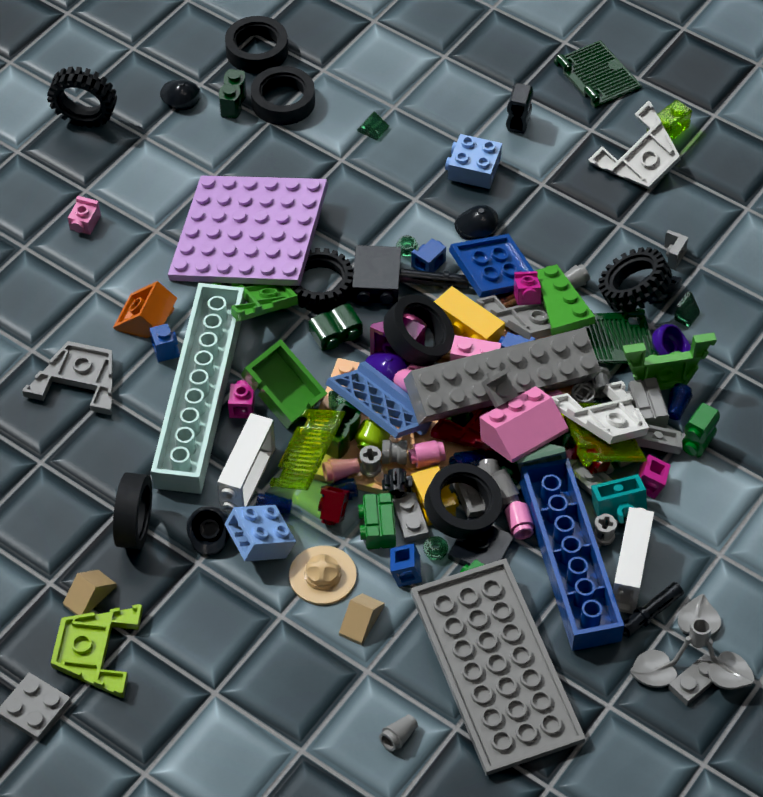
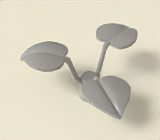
[630,594,754,690]

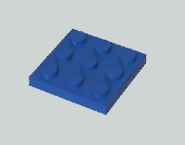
[449,234,534,298]

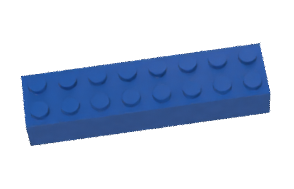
[520,458,624,651]

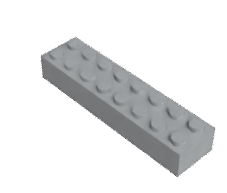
[404,328,601,425]

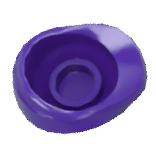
[652,324,691,355]
[365,353,408,382]

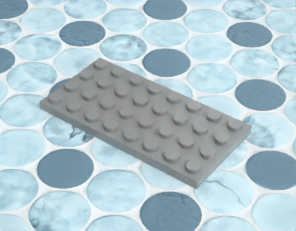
[410,558,586,776]

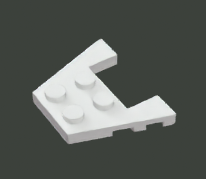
[588,100,681,190]
[552,381,649,444]

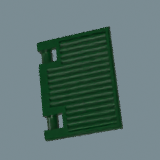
[553,40,642,108]
[571,308,658,365]

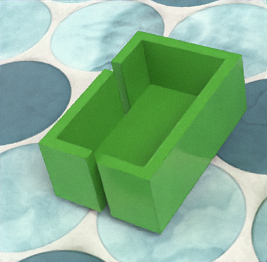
[241,339,328,429]

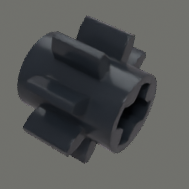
[382,468,413,499]

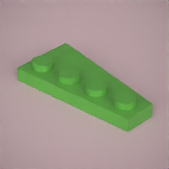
[536,264,595,336]

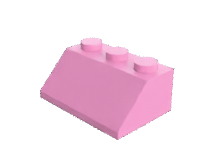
[479,386,569,463]

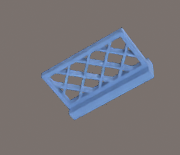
[326,361,432,438]

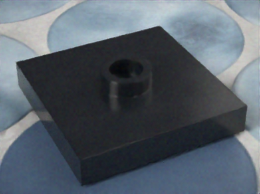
[448,517,514,566]

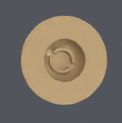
[289,546,357,605]

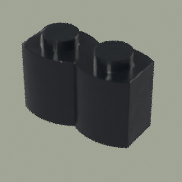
[506,83,533,134]

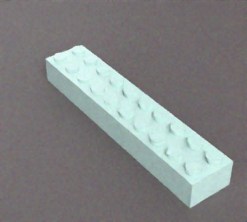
[151,283,245,494]

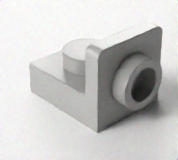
[664,230,688,270]
[481,367,518,408]

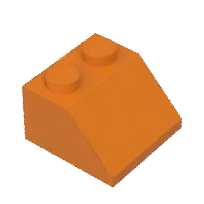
[113,281,177,338]

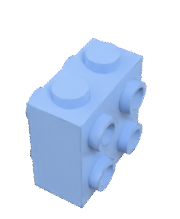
[445,134,502,189]
[225,505,296,562]

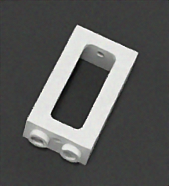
[217,413,276,514]
[613,507,654,614]

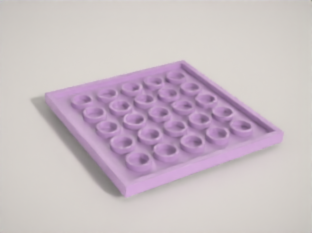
[168,176,328,286]

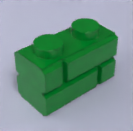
[358,493,396,549]

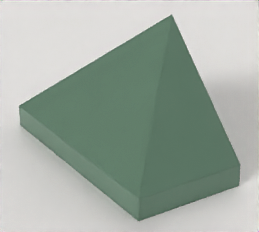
[517,443,567,473]

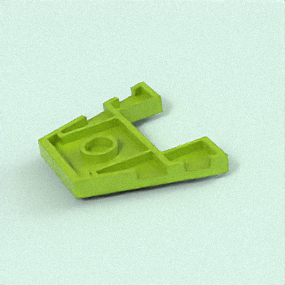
[51,604,143,698]

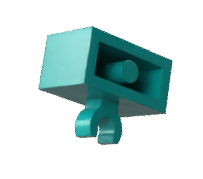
[591,474,647,523]

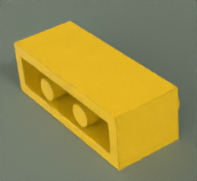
[434,286,505,342]

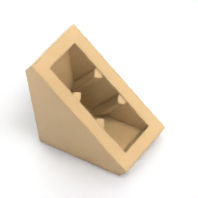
[63,570,117,615]
[339,593,385,645]

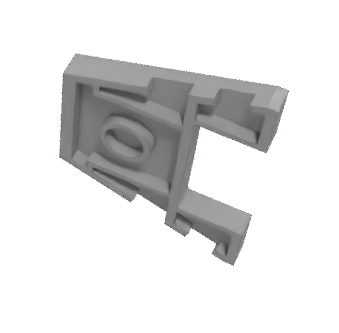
[476,295,552,339]
[22,341,113,415]

